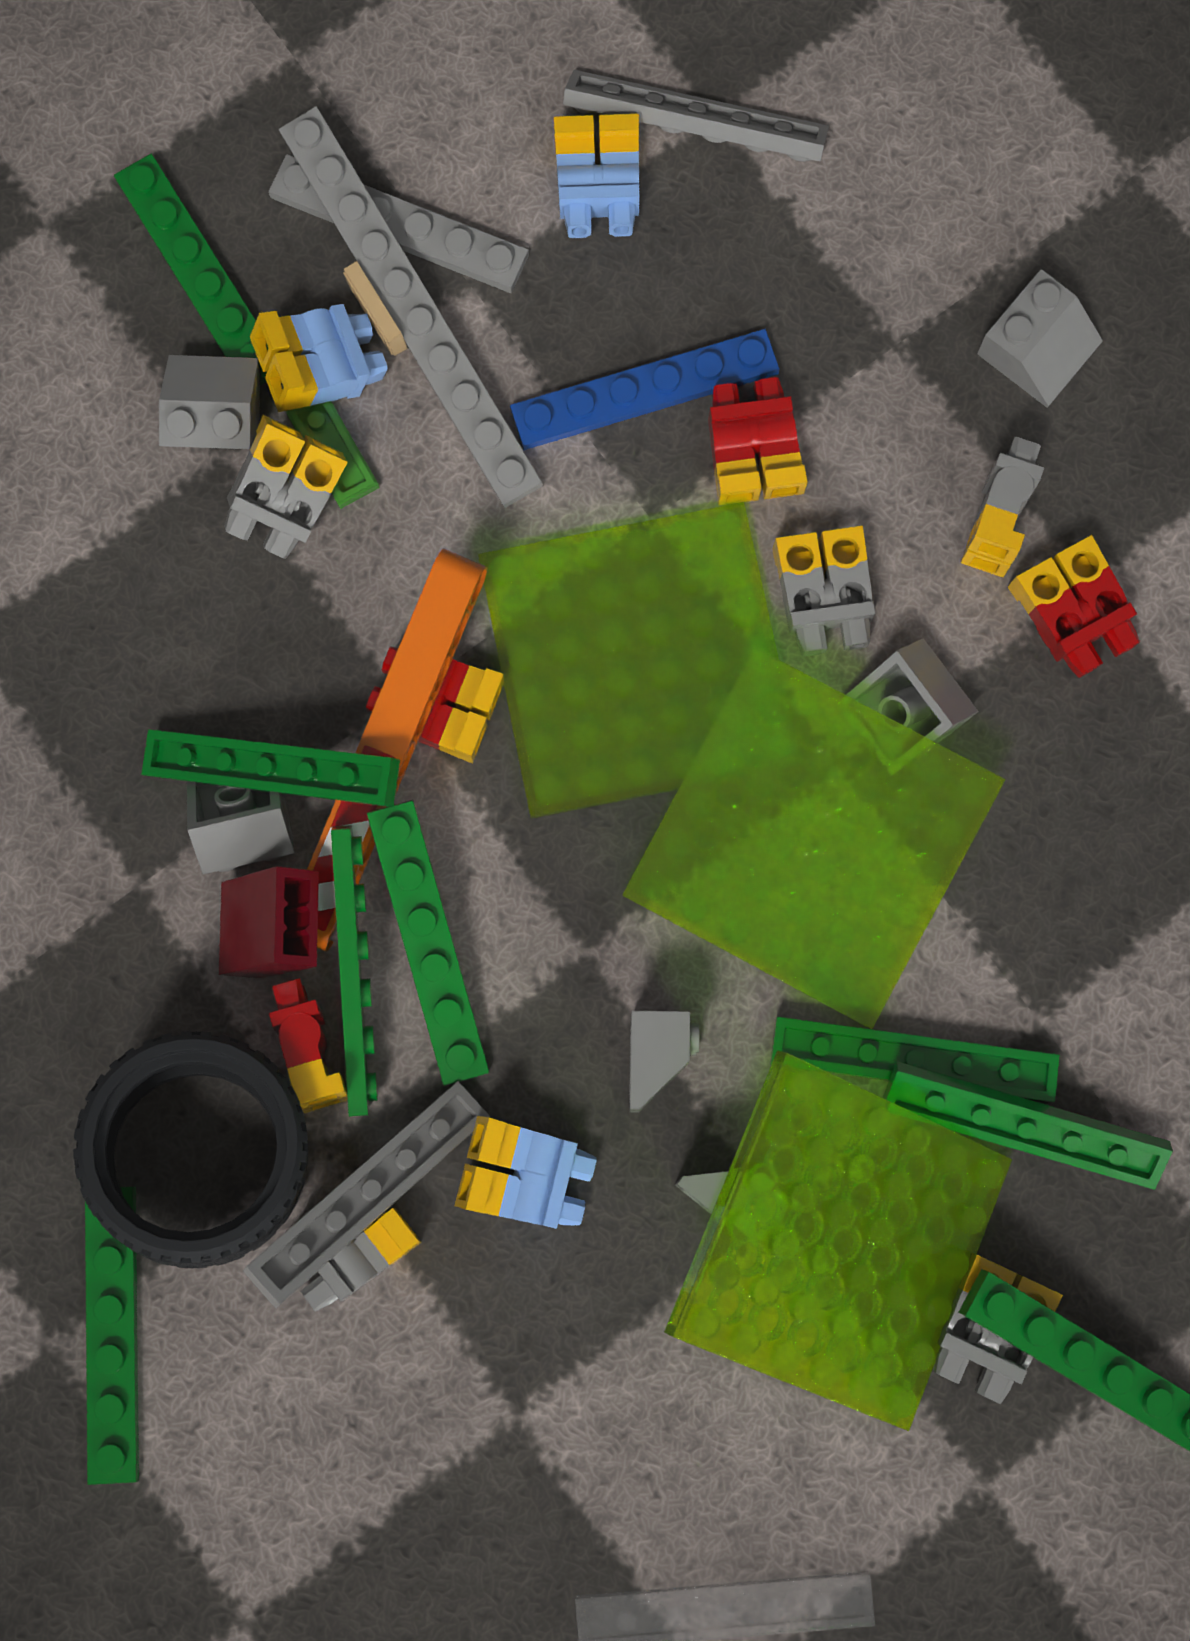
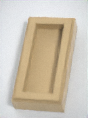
[343,261,408,356]

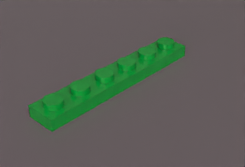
[114,153,269,386]
[141,729,400,807]
[367,800,489,1086]
[331,825,378,1117]
[770,1017,1060,1103]
[881,1061,1173,1190]
[85,1187,139,1485]
[958,1269,1190,1452]

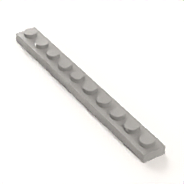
[278,106,543,508]

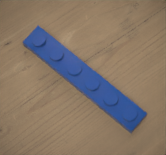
[510,329,779,451]

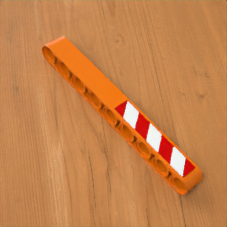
[307,549,488,952]

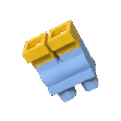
[554,114,639,238]
[250,304,388,412]
[454,1116,597,1229]

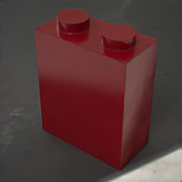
[219,866,319,978]

